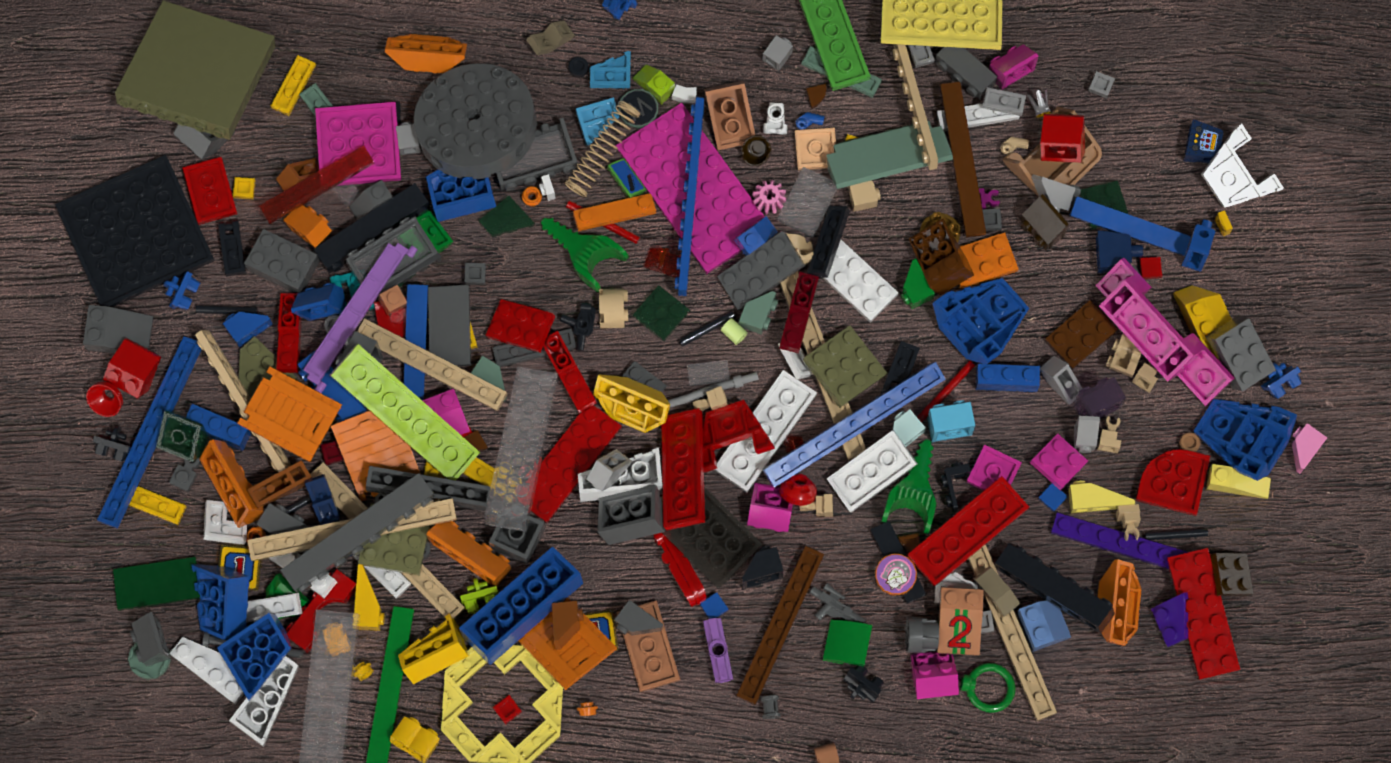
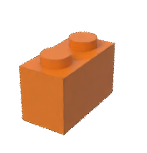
[283,203,332,248]

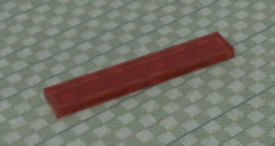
[259,145,375,224]

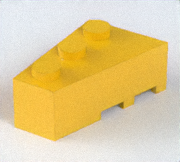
[398,613,469,684]

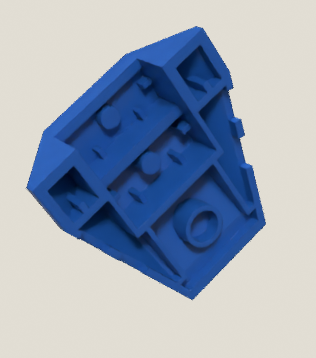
[933,278,1029,365]
[1194,399,1297,481]

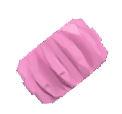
[752,180,786,215]

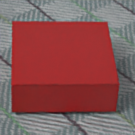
[1139,257,1162,279]
[493,695,522,725]

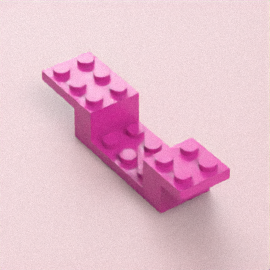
[1095,258,1235,406]

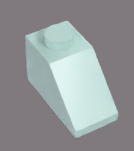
[893,409,926,447]

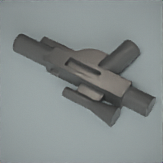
[810,583,866,623]

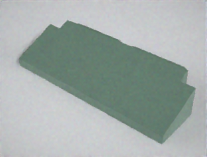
[826,121,953,189]

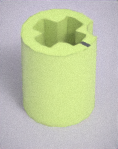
[721,318,748,345]

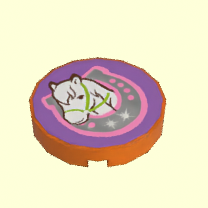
[875,554,917,596]

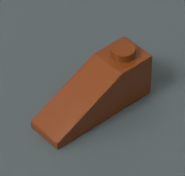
[247,460,312,508]

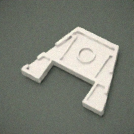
[1201,124,1284,207]

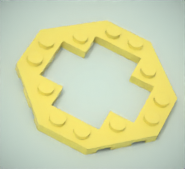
[441,645,563,763]

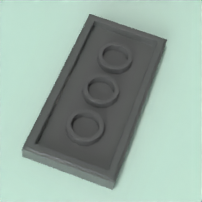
[428,285,471,367]

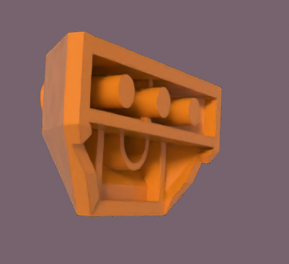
[385,34,467,74]
[1097,559,1141,646]

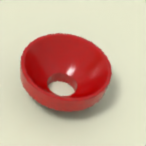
[86,382,123,417]
[779,474,817,506]

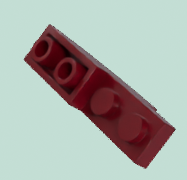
[779,272,819,354]

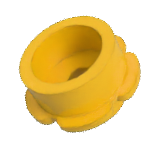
[354,662,373,681]

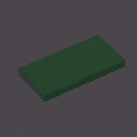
[113,557,200,611]

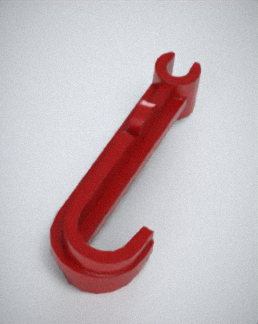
[653,529,706,607]

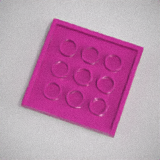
[315,102,401,187]

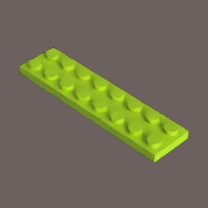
[330,344,480,481]

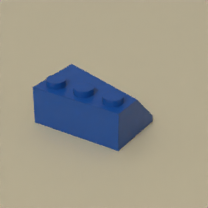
[426,170,496,222]
[192,564,249,640]
[217,613,291,701]

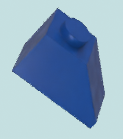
[733,216,778,256]
[223,312,273,348]

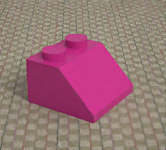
[989,44,1038,90]
[423,389,470,435]
[747,483,793,532]

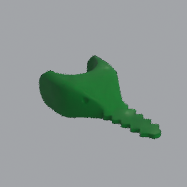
[541,218,629,292]
[881,439,936,534]

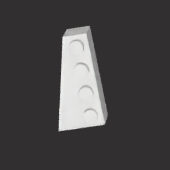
[578,448,663,502]
[229,656,299,747]

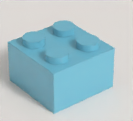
[927,400,975,442]

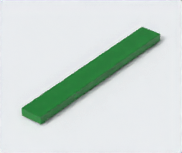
[366,606,415,763]

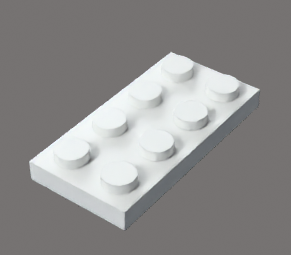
[822,240,898,323]
[827,430,917,512]

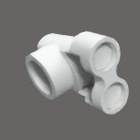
[763,103,787,135]

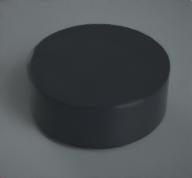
[568,57,589,78]

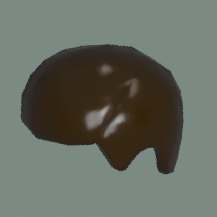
[741,135,772,166]

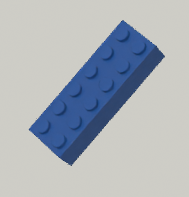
[459,546,583,665]

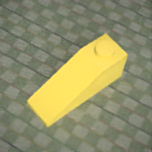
[1206,464,1271,499]
[1068,481,1135,513]

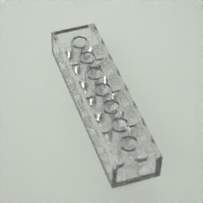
[485,366,558,532]
[299,609,360,763]

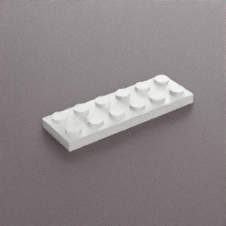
[714,370,817,493]

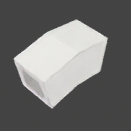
[672,84,696,104]

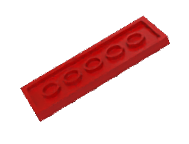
[514,405,622,524]
[661,408,705,530]
[907,476,1029,587]
[1166,548,1240,680]

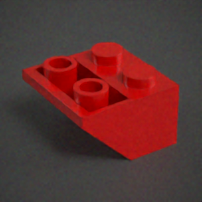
[1040,114,1085,163]

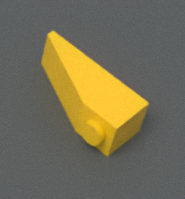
[353,564,385,631]

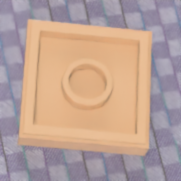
[795,128,836,170]

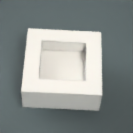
[539,174,556,201]

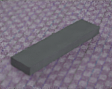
[492,328,576,367]

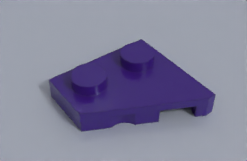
[1151,592,1188,647]

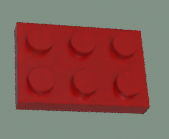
[183,157,238,225]
[485,299,556,353]

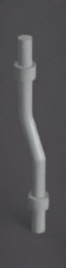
[668,372,759,408]

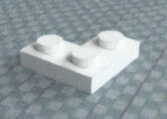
[203,500,247,545]

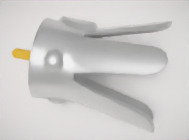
[1027,89,1051,118]

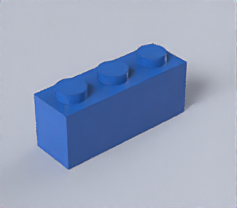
[976,364,1040,392]
[184,404,251,451]

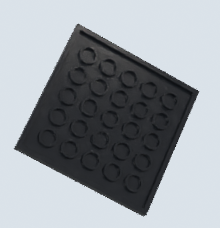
[55,155,215,307]

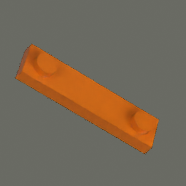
[573,193,656,232]

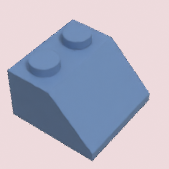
[1017,600,1071,652]

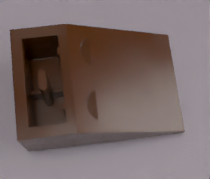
[909,218,974,295]

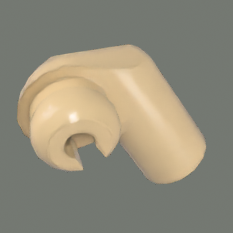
[1000,137,1029,154]

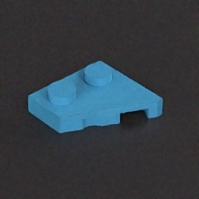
[590,51,631,88]
[575,97,620,146]

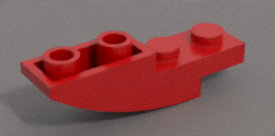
[276,293,301,373]
[543,331,597,413]

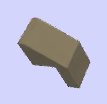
[527,20,575,55]
[974,566,1020,617]

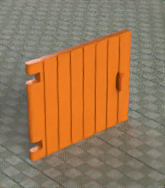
[237,366,342,462]
[331,411,421,502]
[518,598,617,690]

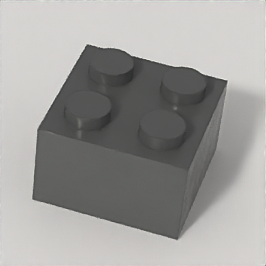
[489,506,545,565]

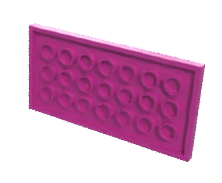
[616,103,765,274]

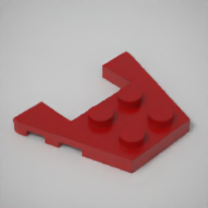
[703,400,775,473]

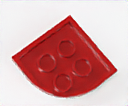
[1135,450,1210,516]

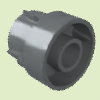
[905,617,939,653]

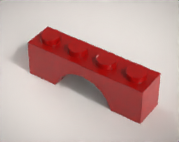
[286,569,356,654]

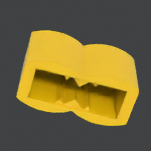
[390,716,440,763]

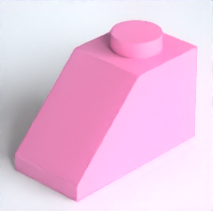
[1292,423,1327,474]

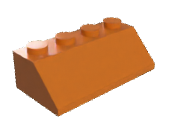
[199,439,264,528]
[426,521,511,588]

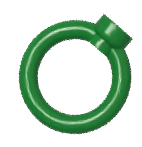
[960,663,1016,713]

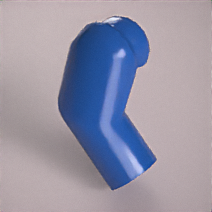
[796,112,825,130]

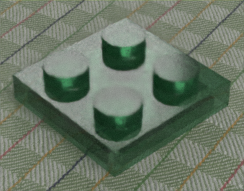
[1079,180,1128,230]
[633,285,690,342]

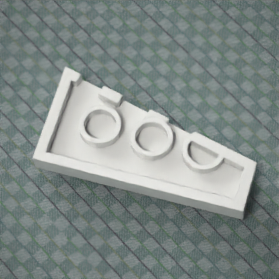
[169,637,244,705]

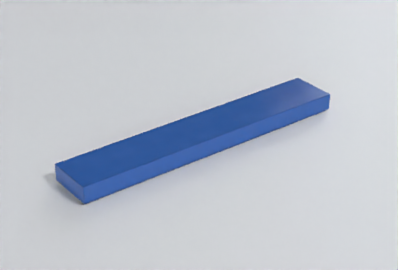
[1070,197,1191,256]
[404,284,428,401]

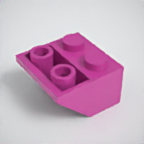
[910,652,959,699]

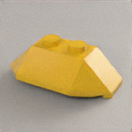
[1173,285,1232,357]
[593,374,670,433]

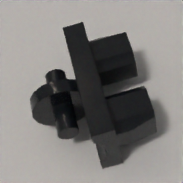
[93,425,133,462]
[843,666,884,703]

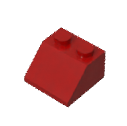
[103,338,161,398]

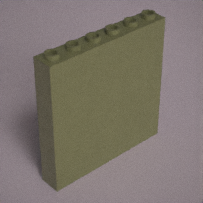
[115,1,275,140]

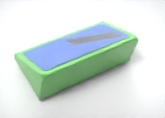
[607,158,647,198]

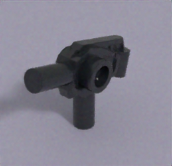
[560,302,596,352]

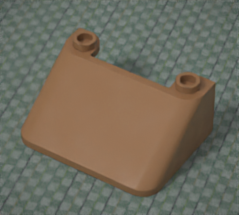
[1002,106,1102,197]

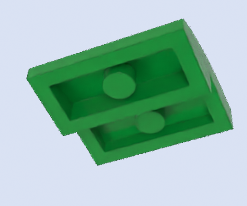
[396,211,453,262]
[823,620,872,667]

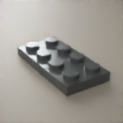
[717,231,805,310]

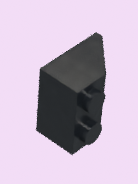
[742,545,784,590]

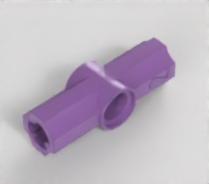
[703,618,733,683]

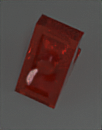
[644,248,680,278]

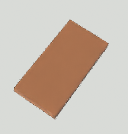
[617,600,680,692]

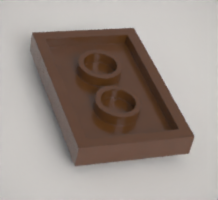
[1044,301,1118,370]

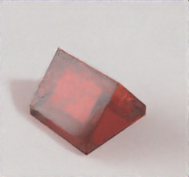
[784,436,803,453]

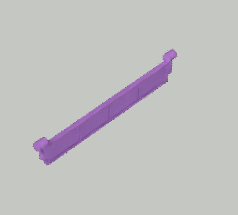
[303,243,418,394]

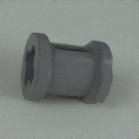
[760,695,781,719]

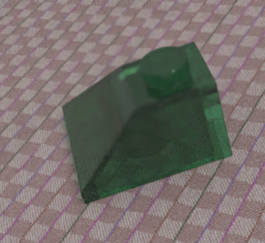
[156,410,208,462]

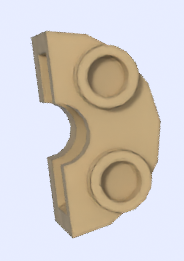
[599,288,628,329]
[1105,333,1142,377]

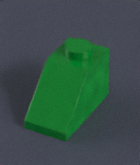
[901,259,935,309]

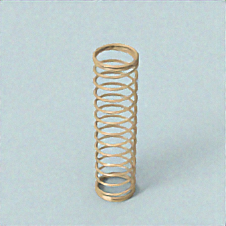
[565,101,640,197]

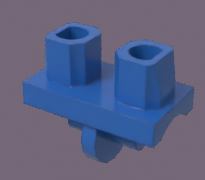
[602,0,638,20]
[163,272,200,310]
[1261,362,1302,399]

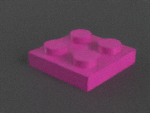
[1030,434,1088,491]
[966,445,1022,491]

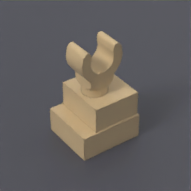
[1132,362,1158,393]
[693,386,729,411]
[1097,416,1121,454]
[799,494,833,517]
[1116,504,1141,541]

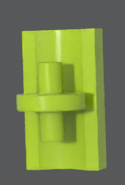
[460,578,499,614]

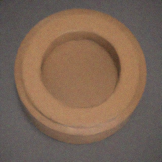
[1179,432,1200,452]

